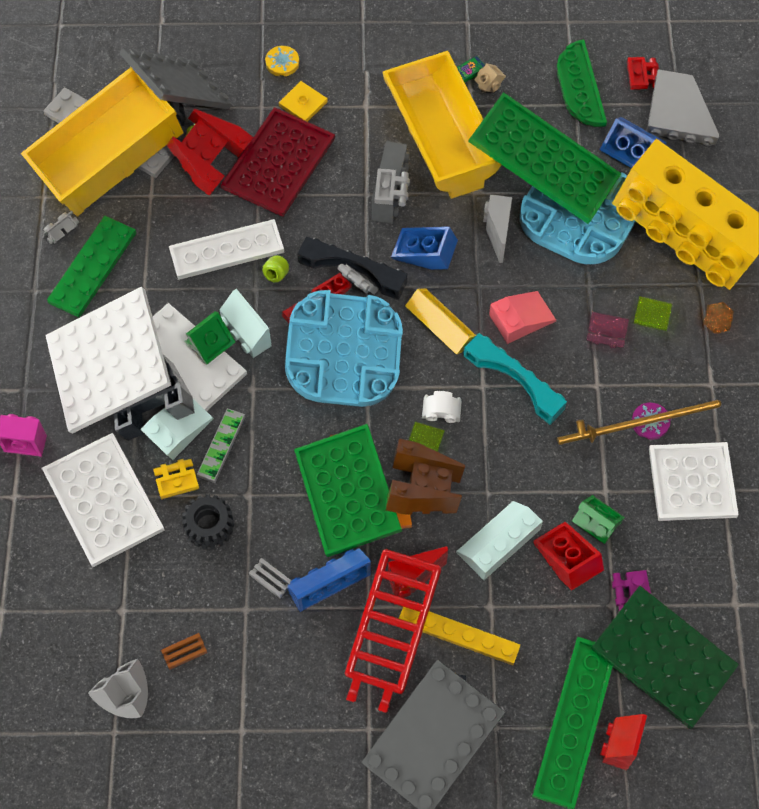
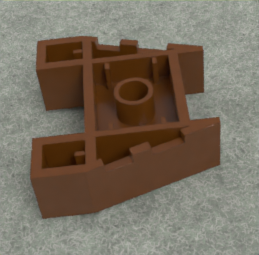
[386,439,465,515]

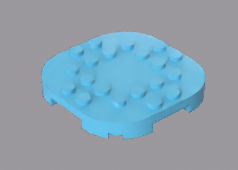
[520,172,636,264]
[285,290,403,407]

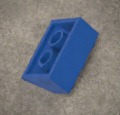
[600,117,667,168]

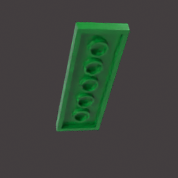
[47,215,136,318]

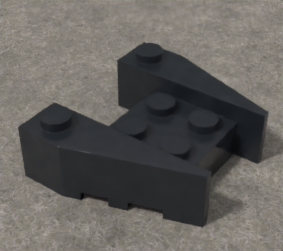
[114,354,195,441]

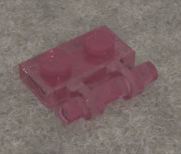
[586,312,629,348]

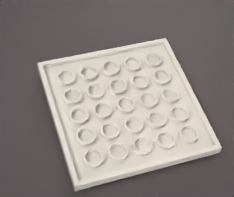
[46,287,171,434]

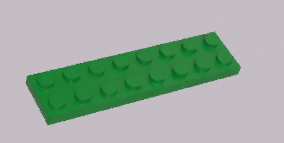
[532,636,613,809]

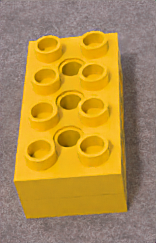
[612,138,759,290]

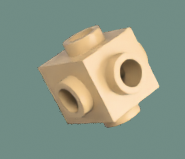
[474,63,506,92]

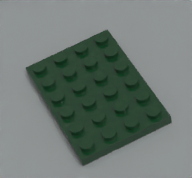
[591,586,739,729]

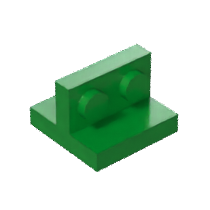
[184,311,235,365]
[572,495,625,544]

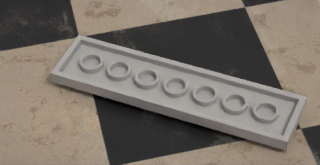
[43,87,174,178]

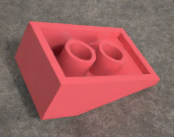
[489,291,556,344]

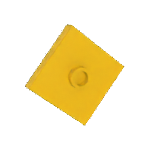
[279,81,328,122]

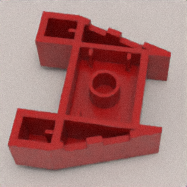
[167,109,253,196]

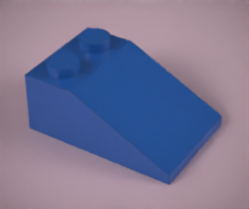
[391,227,458,270]

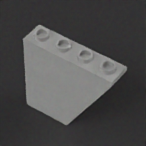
[647,70,719,146]

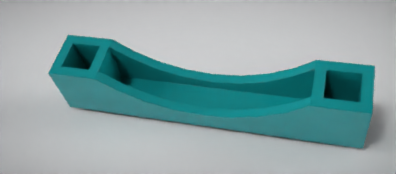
[464,333,567,425]

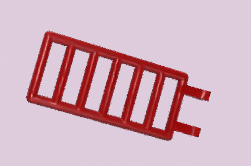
[345,549,441,713]

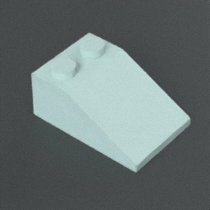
[141,399,214,460]

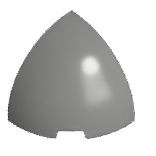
[88,659,148,718]

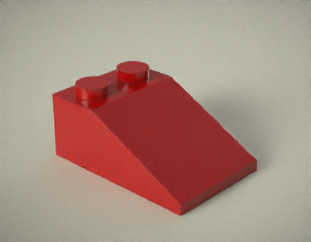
[533,522,604,590]
[388,546,448,598]
[600,714,647,770]

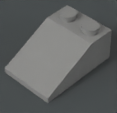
[483,195,512,263]

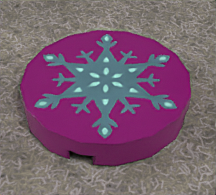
[632,402,671,440]

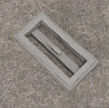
[249,558,291,598]

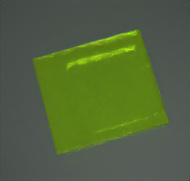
[634,296,672,331]
[409,422,445,452]

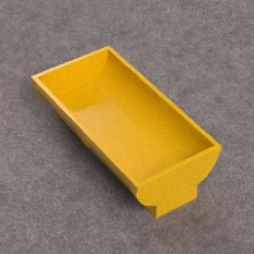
[383,51,501,199]

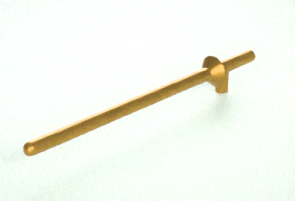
[557,400,722,445]

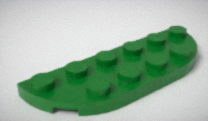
[557,39,607,127]

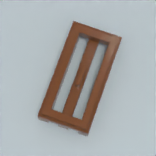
[161,633,207,670]

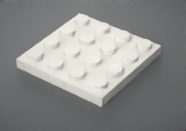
[649,442,739,521]

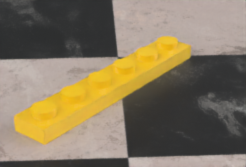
[399,607,520,665]

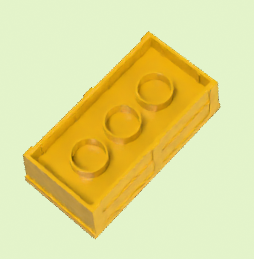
[21,67,184,217]

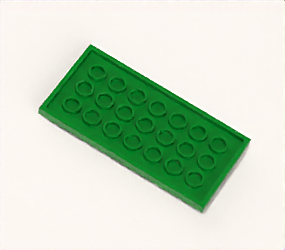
[468,92,621,224]

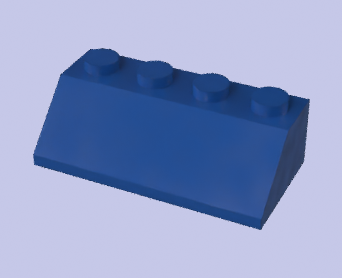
[288,548,371,612]

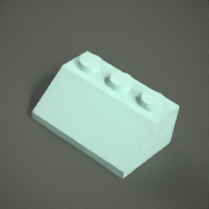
[220,289,272,358]

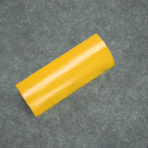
[405,289,476,354]

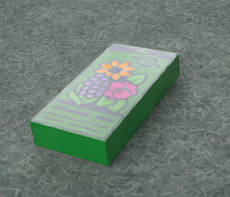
[457,56,485,83]

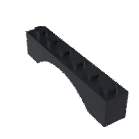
[297,236,408,300]

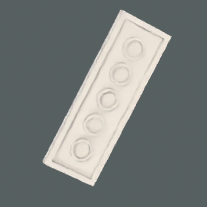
[169,219,284,280]

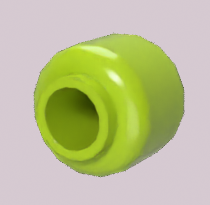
[262,255,289,283]

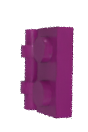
[612,570,651,611]

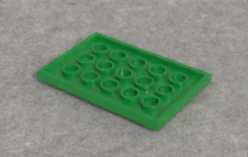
[294,424,402,557]

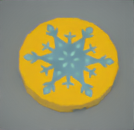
[265,46,299,76]

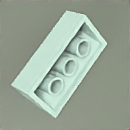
[456,501,543,580]

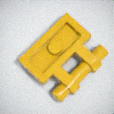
[153,459,199,499]

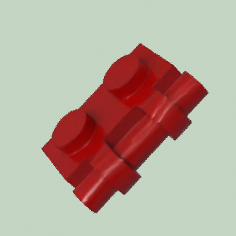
[627,57,659,89]

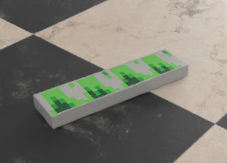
[197,408,245,483]

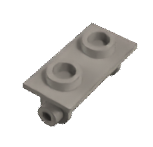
[42,211,79,244]

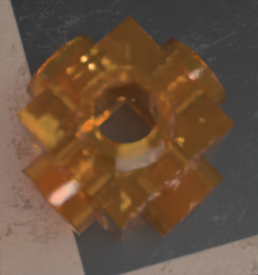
[704,302,734,333]

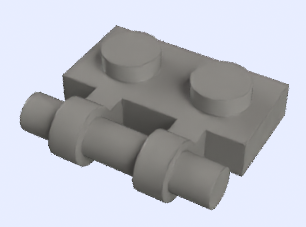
[375,169,410,206]
[338,264,378,295]

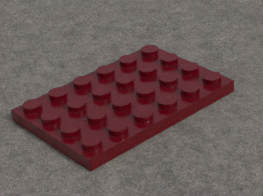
[221,107,335,217]

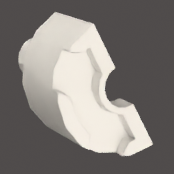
[422,391,462,423]

